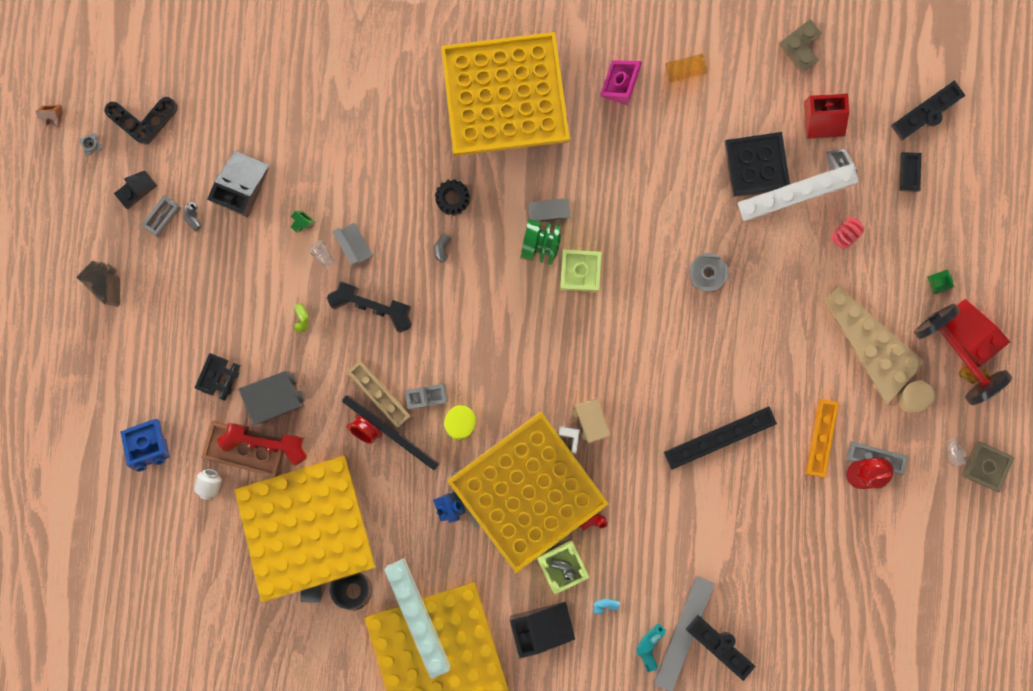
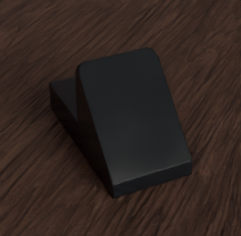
[114,170,158,209]

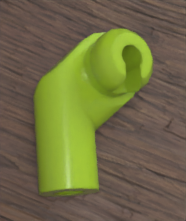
[294,304,309,333]

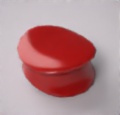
[346,415,382,444]

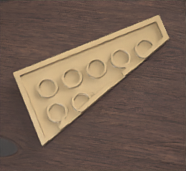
[824,286,925,405]

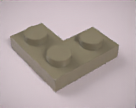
[779,19,822,73]

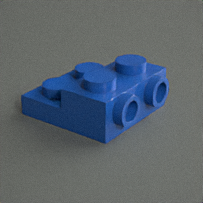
[120,418,170,472]

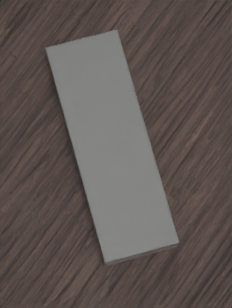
[846,441,908,475]

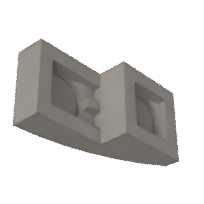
[528,198,571,222]
[405,384,448,409]

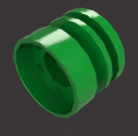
[520,219,561,265]

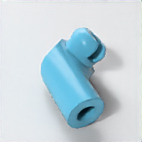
[593,599,620,615]

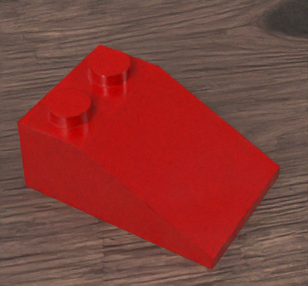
[945,299,1010,367]

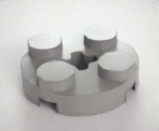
[689,253,728,292]

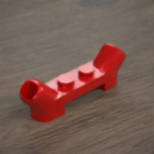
[217,423,307,466]

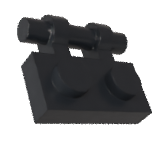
[194,353,241,401]

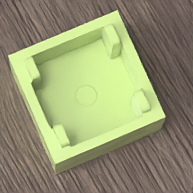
[560,250,601,292]
[537,539,590,595]

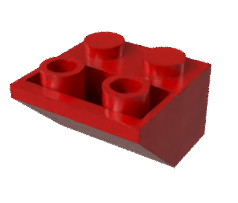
[804,93,850,139]

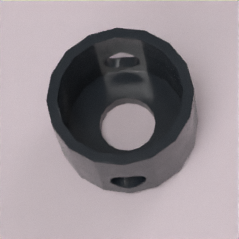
[330,573,373,611]

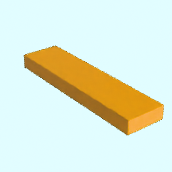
[805,399,839,478]

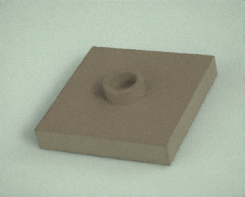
[962,441,1015,492]

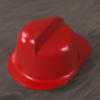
[846,458,894,489]

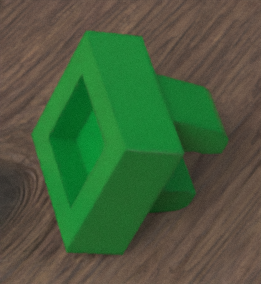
[290,210,316,232]
[927,269,954,294]

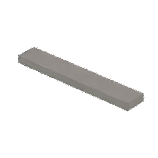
[653,576,715,691]

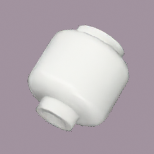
[194,469,222,500]

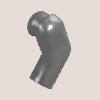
[183,202,202,231]
[434,233,451,263]
[551,558,576,582]

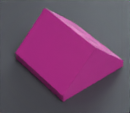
[600,60,642,106]

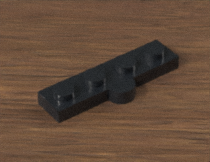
[891,80,966,141]
[685,615,756,681]

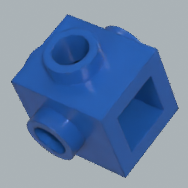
[433,492,466,523]

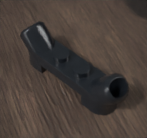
[327,281,412,333]

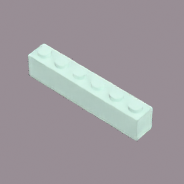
[384,558,451,679]

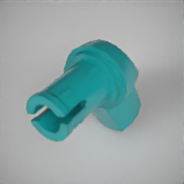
[636,624,666,672]

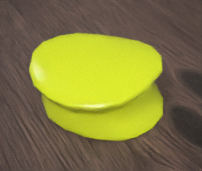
[444,406,476,440]

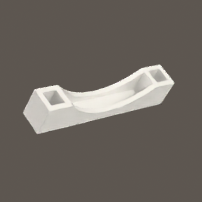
[738,163,859,222]

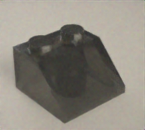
[76,260,120,307]

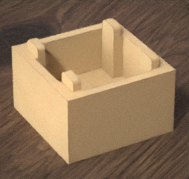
[572,398,610,443]

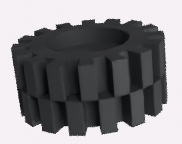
[435,179,470,216]

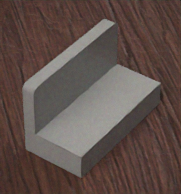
[332,223,373,267]

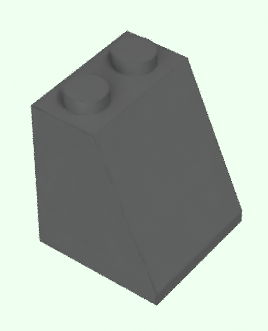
[238,371,305,425]

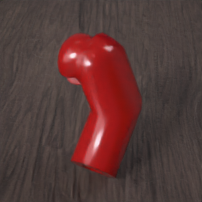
[580,514,608,531]

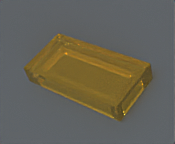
[665,54,707,83]

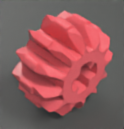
[831,217,865,249]

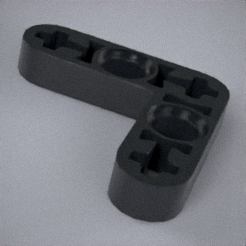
[104,97,178,145]

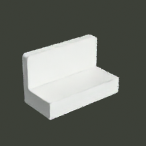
[558,426,579,453]

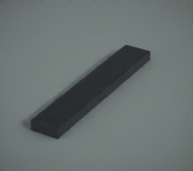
[342,395,440,470]
[664,406,777,470]

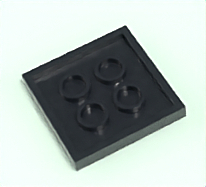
[724,132,790,197]

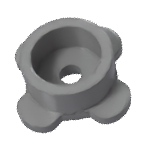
[80,133,102,155]

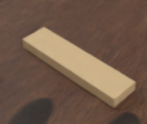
[346,360,412,429]

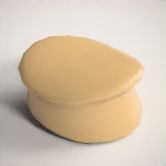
[897,381,935,413]

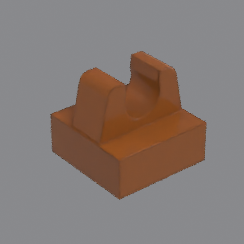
[36,105,63,126]

